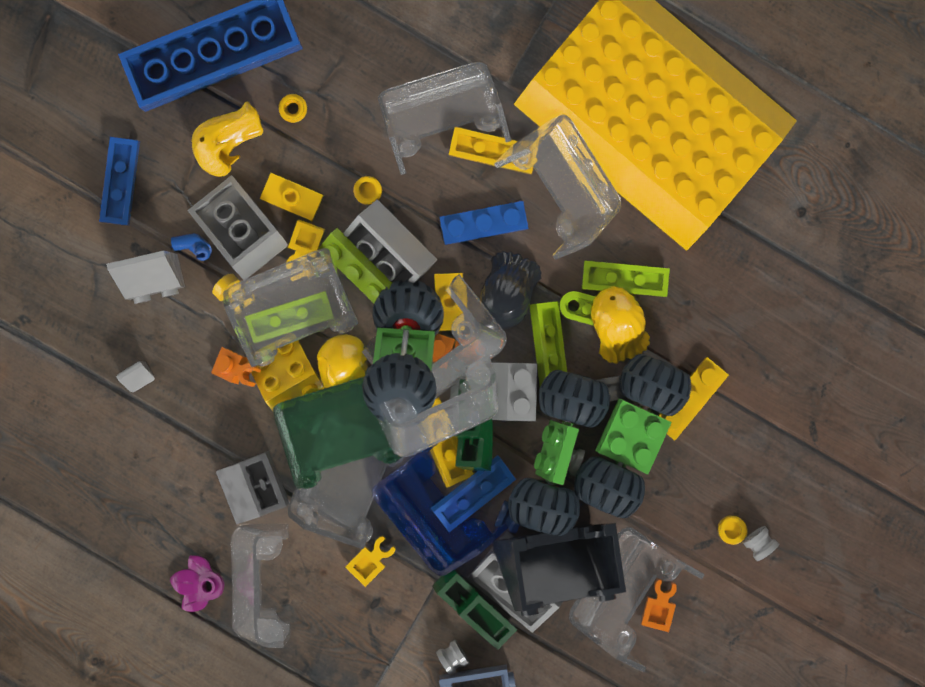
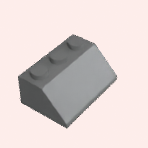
[343,199,437,284]
[467,532,563,633]

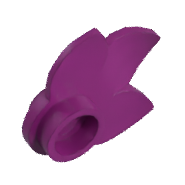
[170,555,224,612]

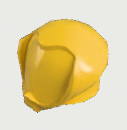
[317,334,368,399]

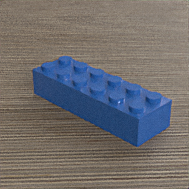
[118,0,303,112]

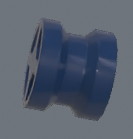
[494,500,520,535]

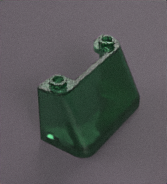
[273,376,407,489]

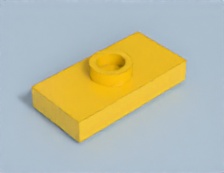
[260,173,324,222]
[434,273,465,331]

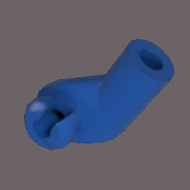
[171,233,212,261]

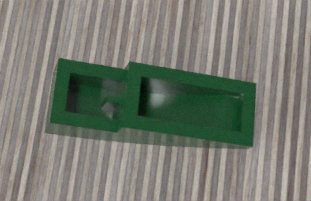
[453,379,493,471]
[432,566,517,650]

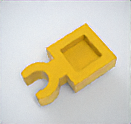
[286,220,325,274]
[345,535,396,587]

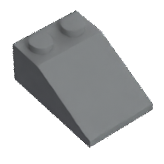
[187,175,288,281]
[106,251,185,304]
[450,361,537,421]

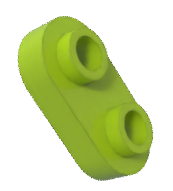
[559,291,595,326]

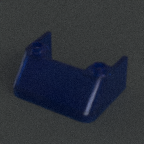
[372,437,509,576]

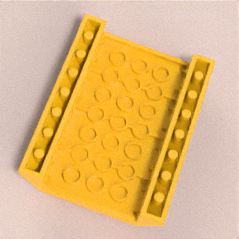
[514,0,797,251]

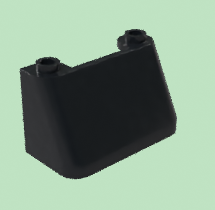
[492,523,626,616]

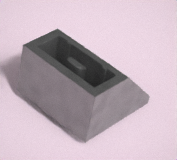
[216,451,290,524]

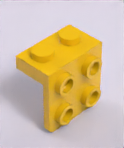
[247,333,323,417]

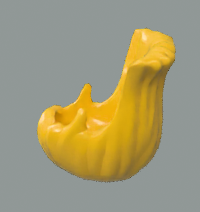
[191,102,263,177]
[591,286,650,364]

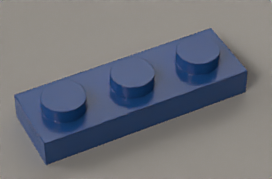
[99,137,140,226]
[440,201,529,245]
[431,455,516,532]

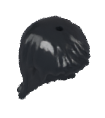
[479,251,542,330]

